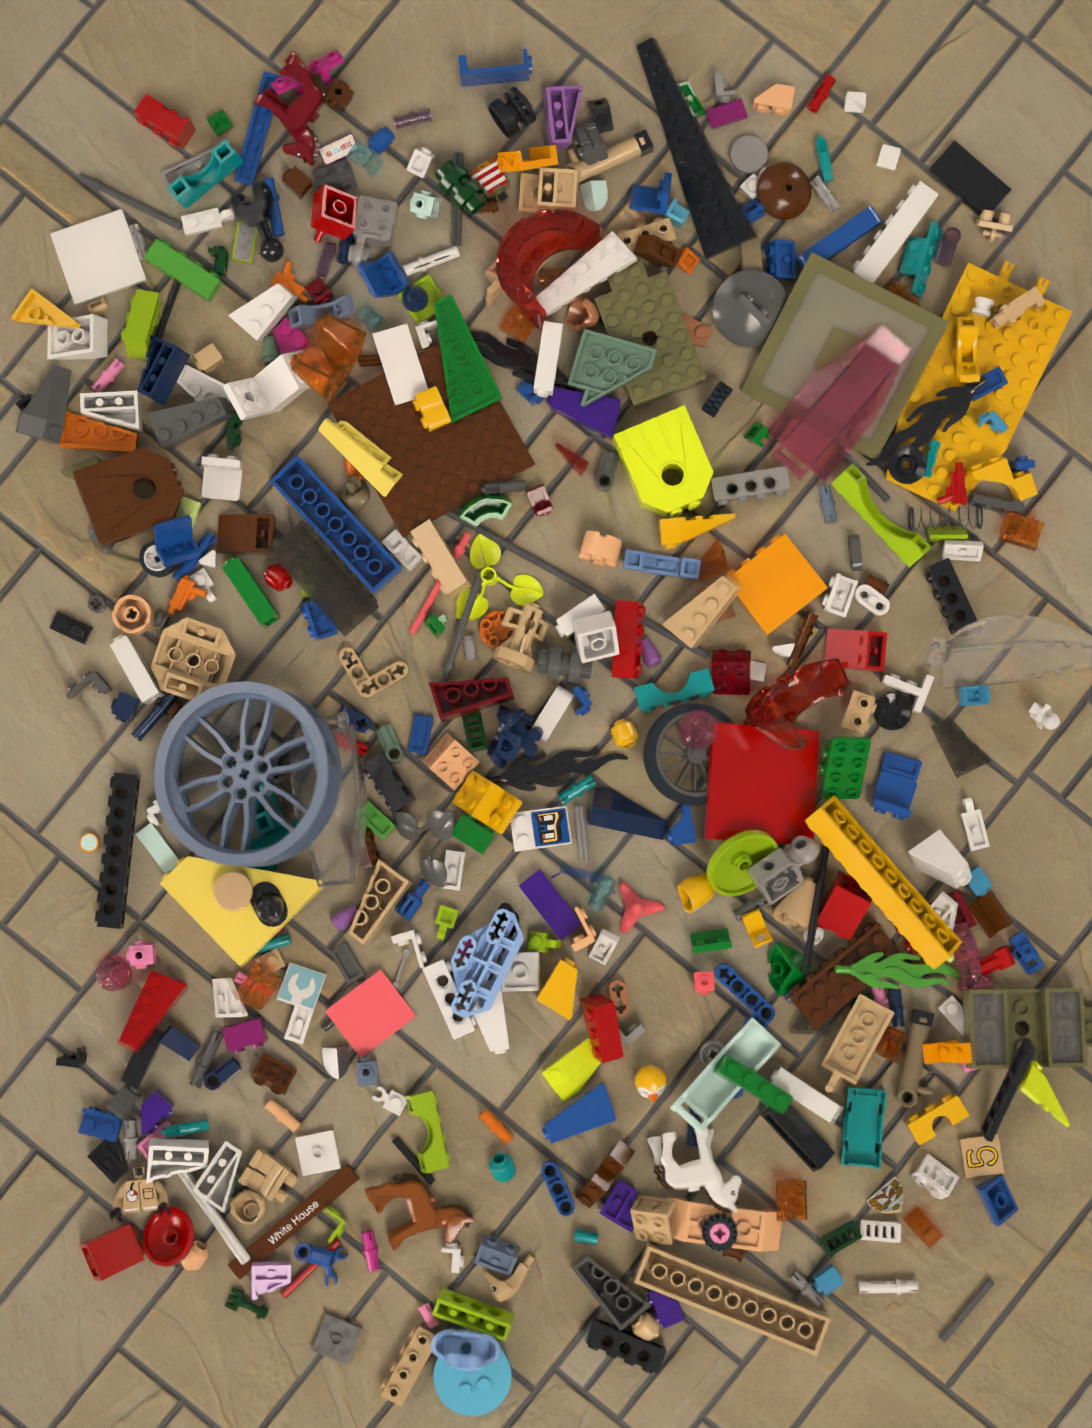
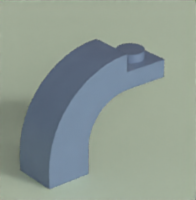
[288,295,355,329]

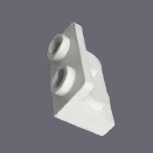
[910,1154,959,1199]

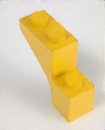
[966,455,1038,501]

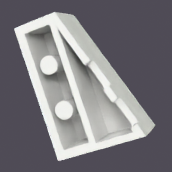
[228,283,298,342]
[146,1138,209,1183]
[191,1141,242,1213]

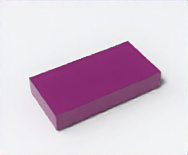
[706,99,748,130]

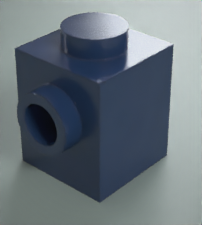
[111,692,141,723]

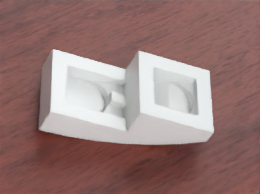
[382,529,423,571]

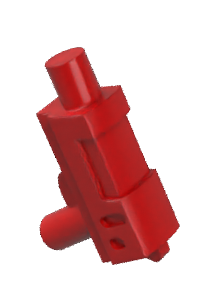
[936,462,967,506]

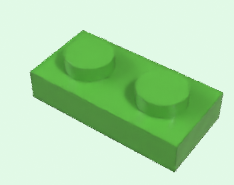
[355,800,396,840]

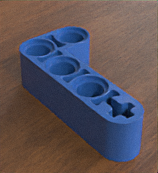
[714,963,775,1028]

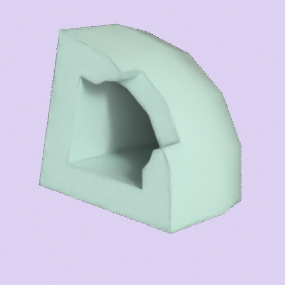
[580,180,608,211]

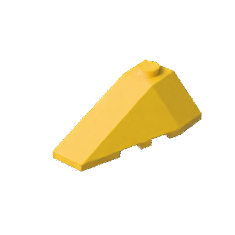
[658,514,736,550]

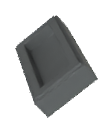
[330,941,365,984]

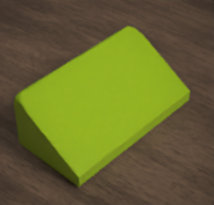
[926,526,968,541]

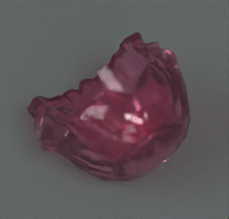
[97,955,132,992]

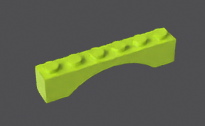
[831,464,931,568]

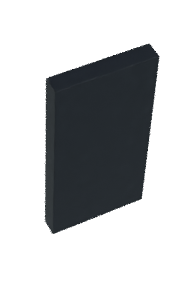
[929,140,1012,215]

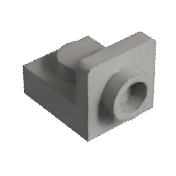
[713,73,736,103]
[619,1023,646,1045]

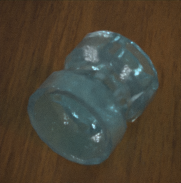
[356,305,383,332]

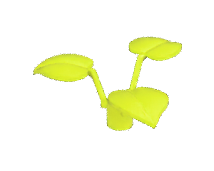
[456,534,544,621]

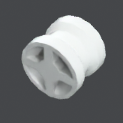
[972,297,994,318]

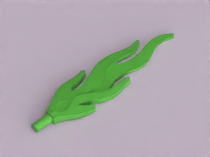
[834,952,975,989]

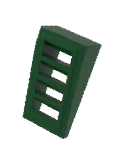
[462,712,488,753]
[817,1220,862,1257]

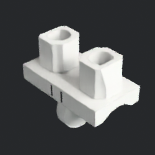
[1029,702,1060,730]

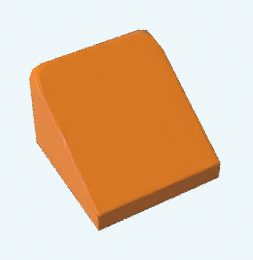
[676,247,700,275]

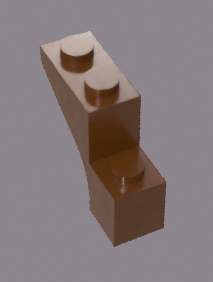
[574,1140,635,1209]

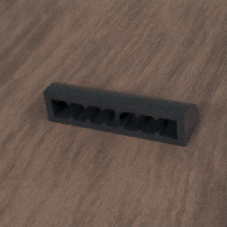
[760,1104,835,1172]

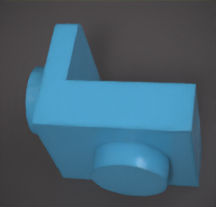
[959,685,990,706]

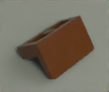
[968,890,1013,939]

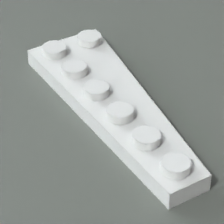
[525,231,637,322]

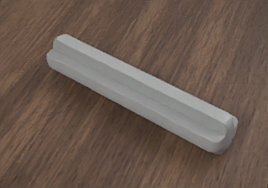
[575,805,590,862]

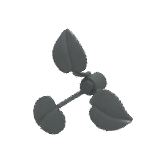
[393,810,454,888]

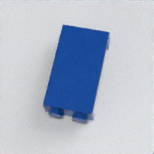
[458,49,533,87]

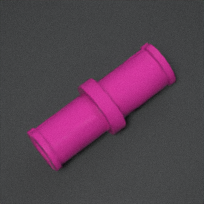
[361,1230,380,1272]

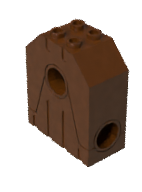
[73,447,184,549]

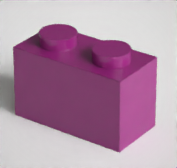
[222,1017,268,1053]

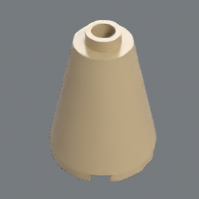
[771,876,816,932]

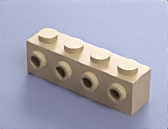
[597,217,677,257]
[410,519,472,598]
[380,1322,439,1407]

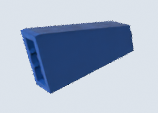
[542,1081,617,1144]

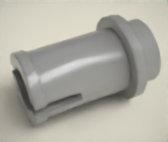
[462,635,479,660]

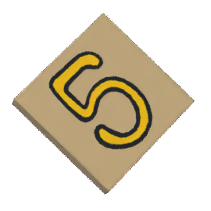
[959,1133,1004,1178]

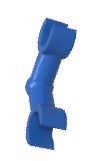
[325,1246,348,1286]

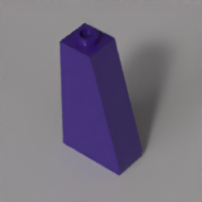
[547,387,621,440]

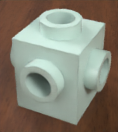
[409,190,442,219]

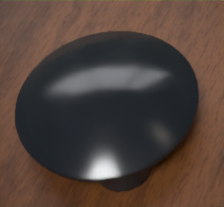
[873,692,912,730]

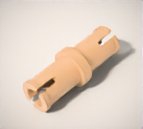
[264,1098,302,1133]

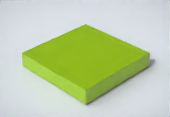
[397,274,445,326]

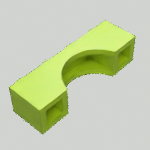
[405,1090,450,1173]

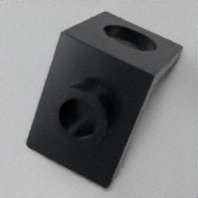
[588,98,614,133]

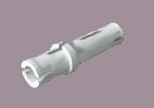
[403,245,460,277]
[858,1279,918,1295]

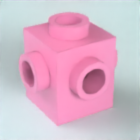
[127,941,157,969]

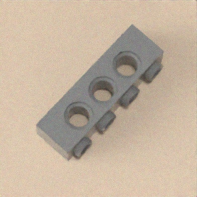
[710,466,790,506]

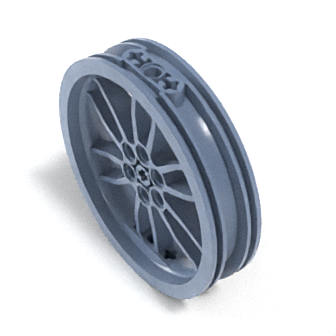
[154,681,341,867]

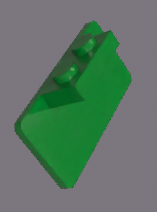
[819,737,871,799]

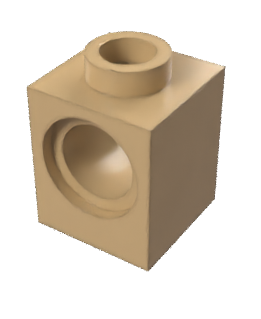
[194,342,226,374]

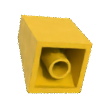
[536,957,578,1020]

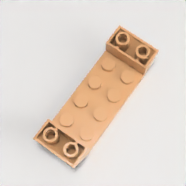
[667,1196,783,1252]

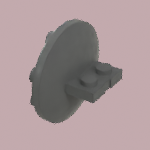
[712,270,788,347]

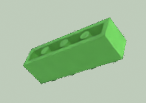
[144,239,222,303]

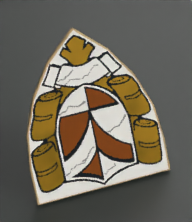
[866,1177,904,1213]

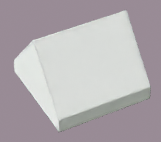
[199,550,218,569]

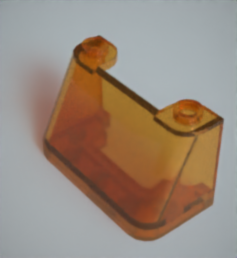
[290,313,367,403]

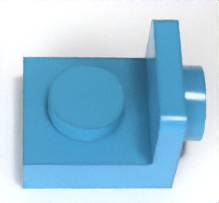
[977,410,1009,434]

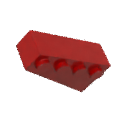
[118,970,188,1053]

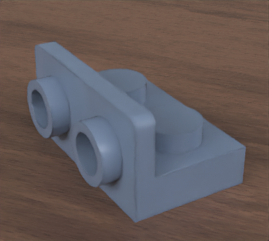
[474,1234,520,1276]

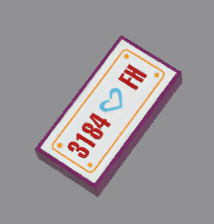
[319,133,360,166]

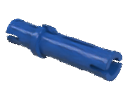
[262,178,285,237]
[172,531,217,582]

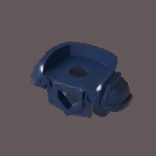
[486,709,543,769]

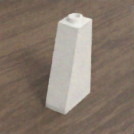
[534,321,563,397]
[110,634,165,705]
[464,979,510,1054]
[770,1068,844,1124]

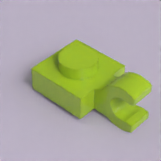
[435,905,459,940]
[528,931,562,953]

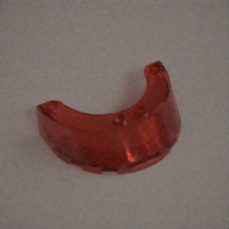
[496,209,603,329]
[745,658,850,751]

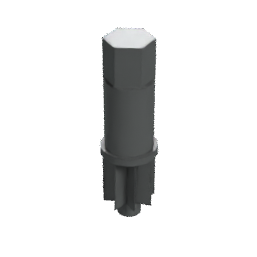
[481,480,527,496]

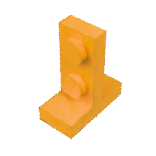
[922,1039,973,1064]

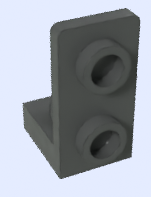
[65,671,112,699]

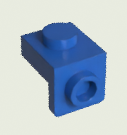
[1008,456,1035,476]
[572,686,592,716]

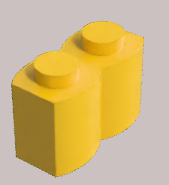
[412,386,451,432]

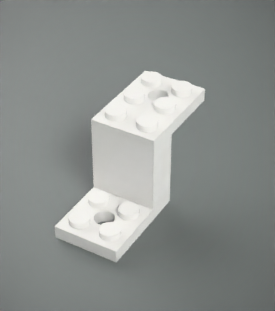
[223,347,336,420]

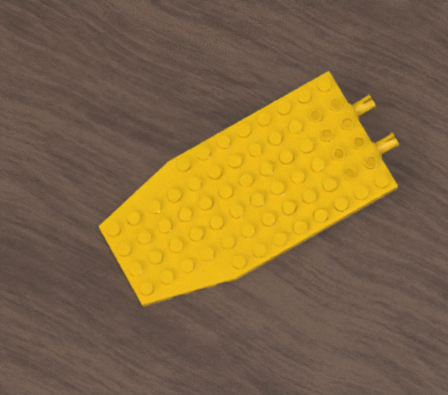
[885,260,1072,512]

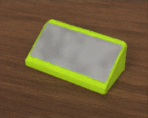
[232,221,258,264]

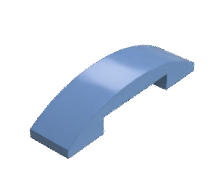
[623,549,701,579]

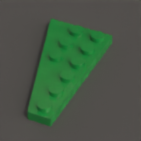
[434,294,503,424]

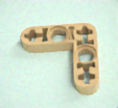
[339,647,409,698]

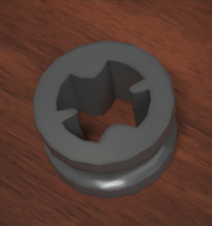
[88,595,107,613]
[154,611,170,630]

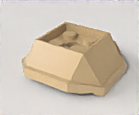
[151,617,237,700]

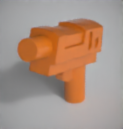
[270,261,310,305]
[167,575,208,615]

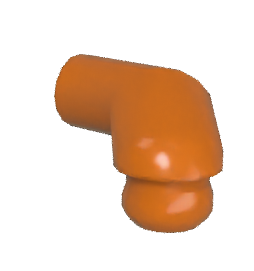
[344,458,364,481]

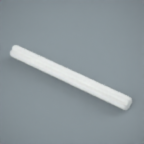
[178,1172,251,1265]

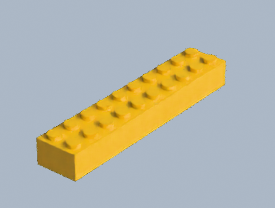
[805,795,962,970]

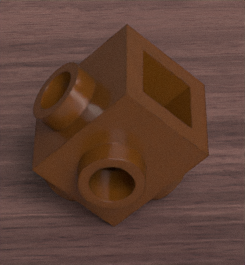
[325,80,354,112]

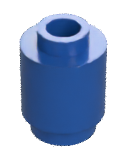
[367,126,395,155]

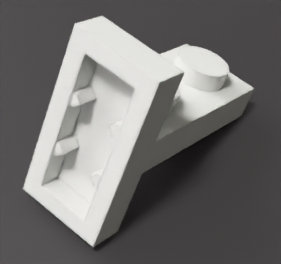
[880,673,934,714]

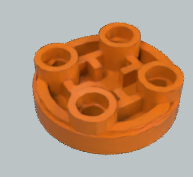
[479,611,516,649]

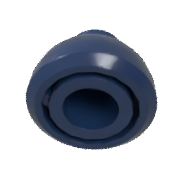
[402,285,428,312]

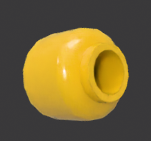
[610,719,639,749]

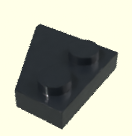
[87,1137,129,1184]

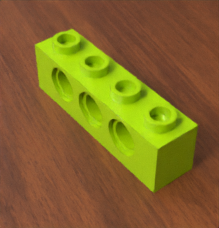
[432,1287,515,1342]

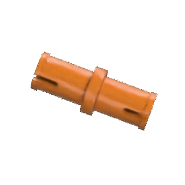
[478,1108,514,1145]

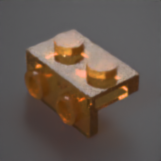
[499,297,538,343]
[998,512,1045,551]

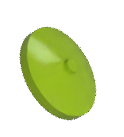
[707,830,778,896]

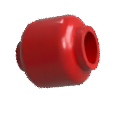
[264,563,293,592]

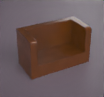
[634,235,680,268]

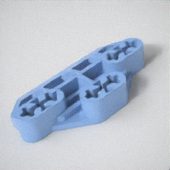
[451,909,524,1018]

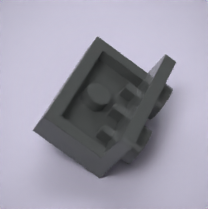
[312,159,357,192]

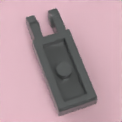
[968,492,1025,516]

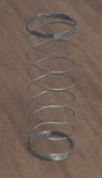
[908,505,983,530]

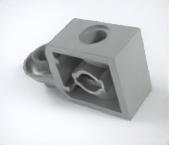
[348,195,399,270]
[748,836,820,906]

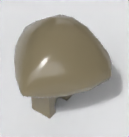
[340,476,370,511]

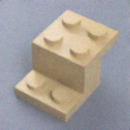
[518,168,578,215]

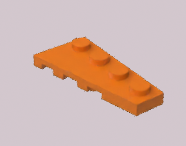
[59,410,138,453]

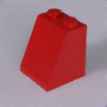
[817,871,872,940]
[79,1224,145,1281]

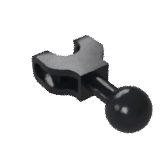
[231,181,284,263]

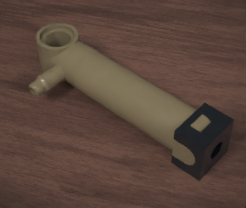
[895,1008,934,1107]

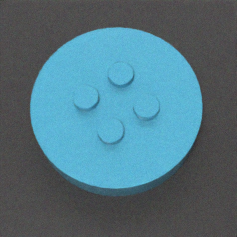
[433,1343,512,1416]

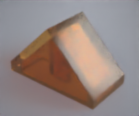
[875,1026,905,1063]
[903,1206,944,1249]

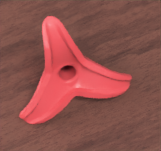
[619,882,665,934]

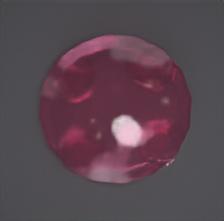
[679,710,718,749]

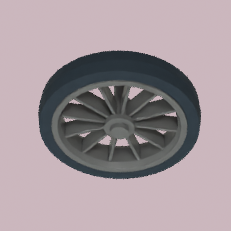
[643,703,734,806]

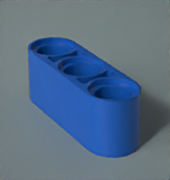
[541,1160,575,1216]

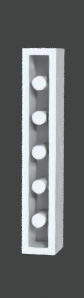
[851,181,939,283]

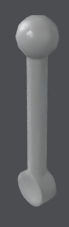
[392,949,410,988]

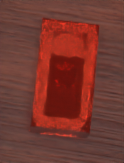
[555,443,589,477]

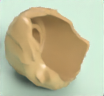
[230,1190,266,1225]

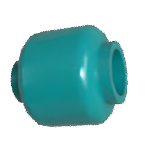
[489,1153,516,1182]

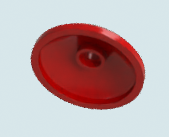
[142,1207,194,1267]

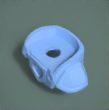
[431,1329,500,1371]

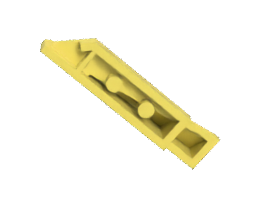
[319,418,403,497]

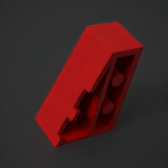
[133,94,196,149]
[579,994,624,1063]

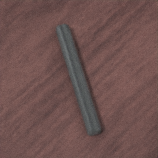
[451,152,464,246]

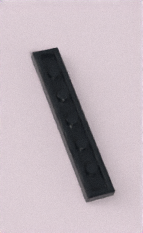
[981,1037,1036,1142]

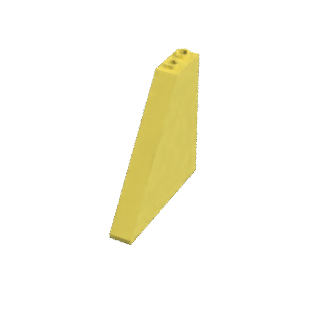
[160,856,326,967]

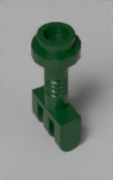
[224,1287,269,1320]

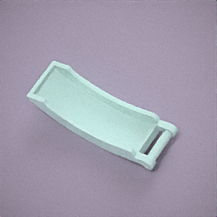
[670,1017,781,1135]

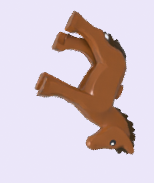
[364,1173,475,1251]

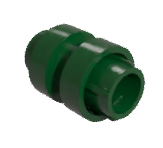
[435,160,487,216]

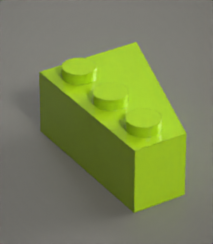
[121,289,161,361]

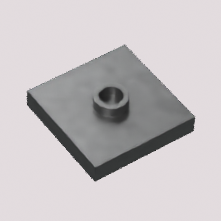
[311,1313,362,1365]

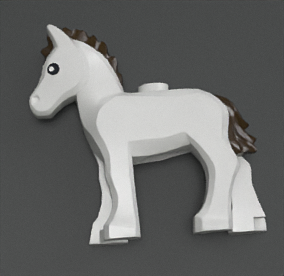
[647,1127,742,1213]

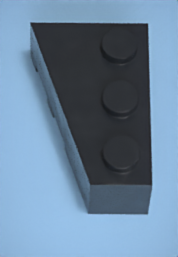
[363,752,416,812]

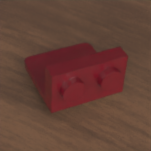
[711,649,751,695]

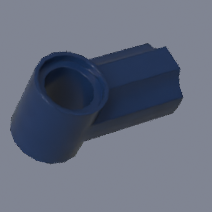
[204,1056,242,1090]

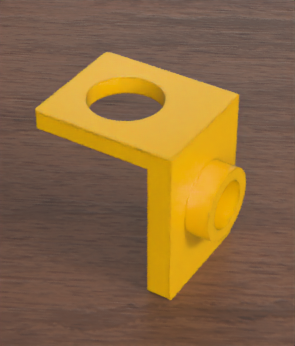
[741,909,773,948]

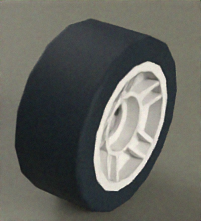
[139,540,176,578]

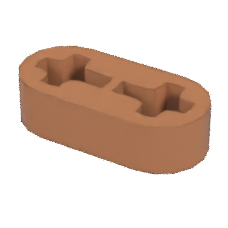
[609,979,629,1016]

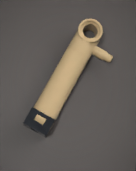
[564,129,654,185]

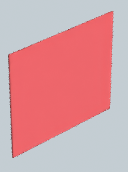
[325,969,416,1058]

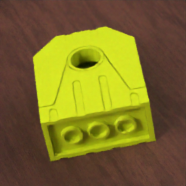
[613,405,713,518]

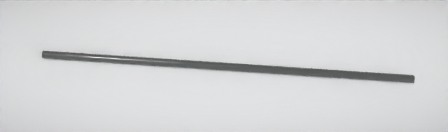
[445,510,709,659]

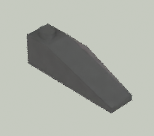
[16,365,71,444]

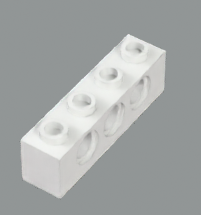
[422,958,477,1040]

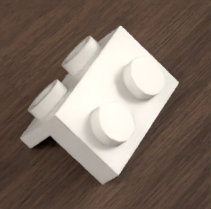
[822,573,858,618]

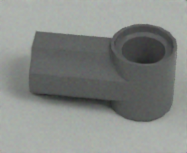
[596,452,619,492]

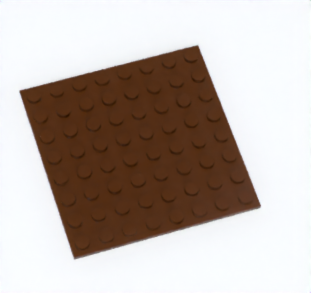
[327,343,535,538]

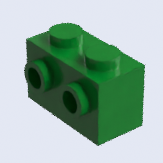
[452,814,495,855]

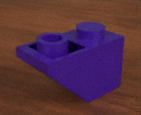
[141,1089,174,1135]
[646,1289,685,1329]

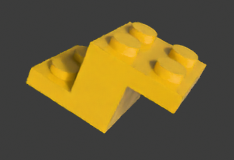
[452,770,523,835]

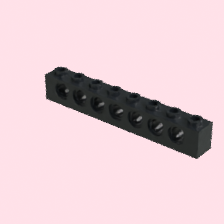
[95,773,141,929]

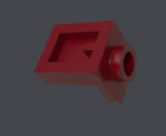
[304,276,333,305]

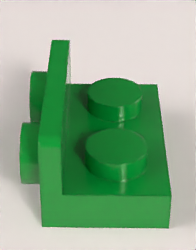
[690,928,732,954]

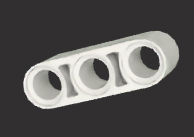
[530,685,574,742]

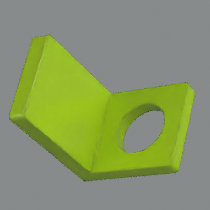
[325,1205,347,1243]

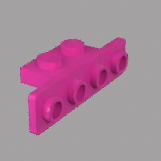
[271,50,344,97]

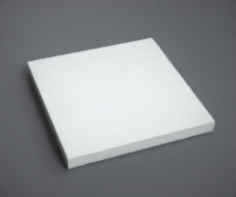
[50,209,147,306]

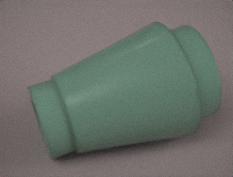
[262,336,280,366]

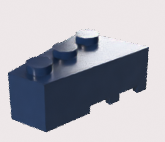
[137,335,190,406]

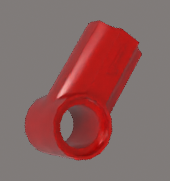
[973,945,1015,978]

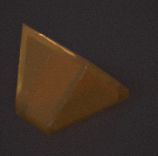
[699,538,730,582]

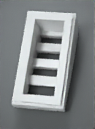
[860,1219,901,1243]

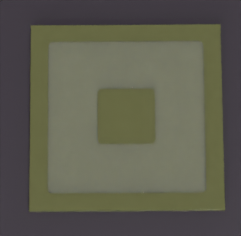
[741,252,949,460]

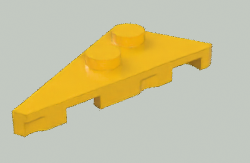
[11,288,80,329]

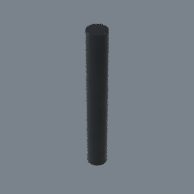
[392,1136,435,1185]

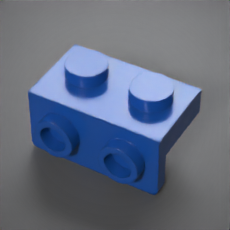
[301,597,338,641]

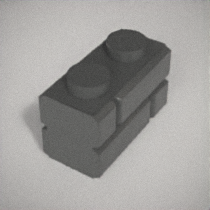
[573,122,608,165]

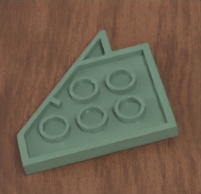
[568,329,658,407]

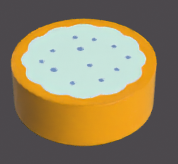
[79,833,100,852]

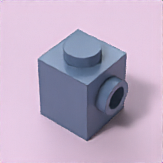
[356,1057,379,1087]

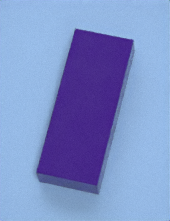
[518,869,582,940]

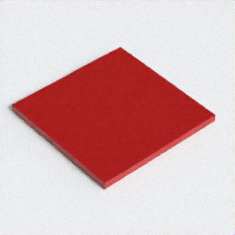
[705,722,820,844]

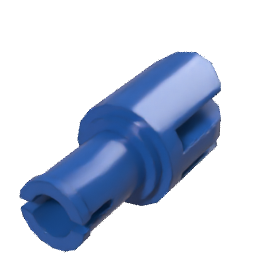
[395,878,431,921]

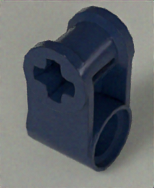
[334,705,373,733]

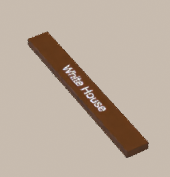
[228,1164,360,1280]

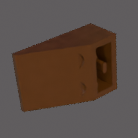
[217,514,276,556]

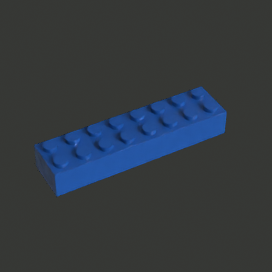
[270,455,403,596]

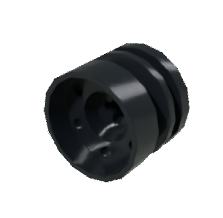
[487,87,536,139]

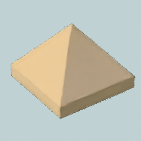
[87,297,107,316]

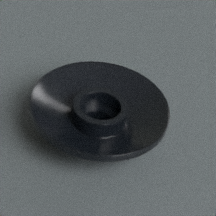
[888,445,927,484]

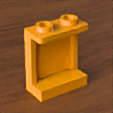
[497,145,558,172]

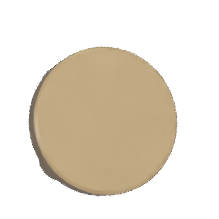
[213,872,253,911]

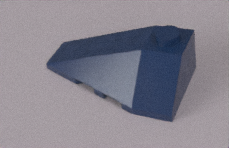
[588,787,667,840]

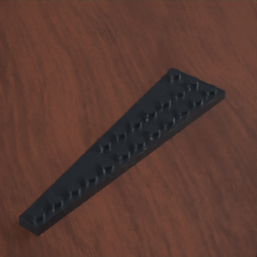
[636,37,757,259]

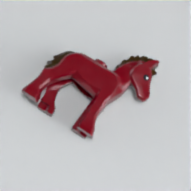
[253,51,328,166]

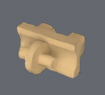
[975,209,1013,242]

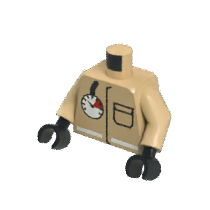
[109,1166,171,1222]

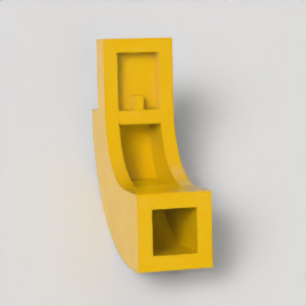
[955,317,980,383]

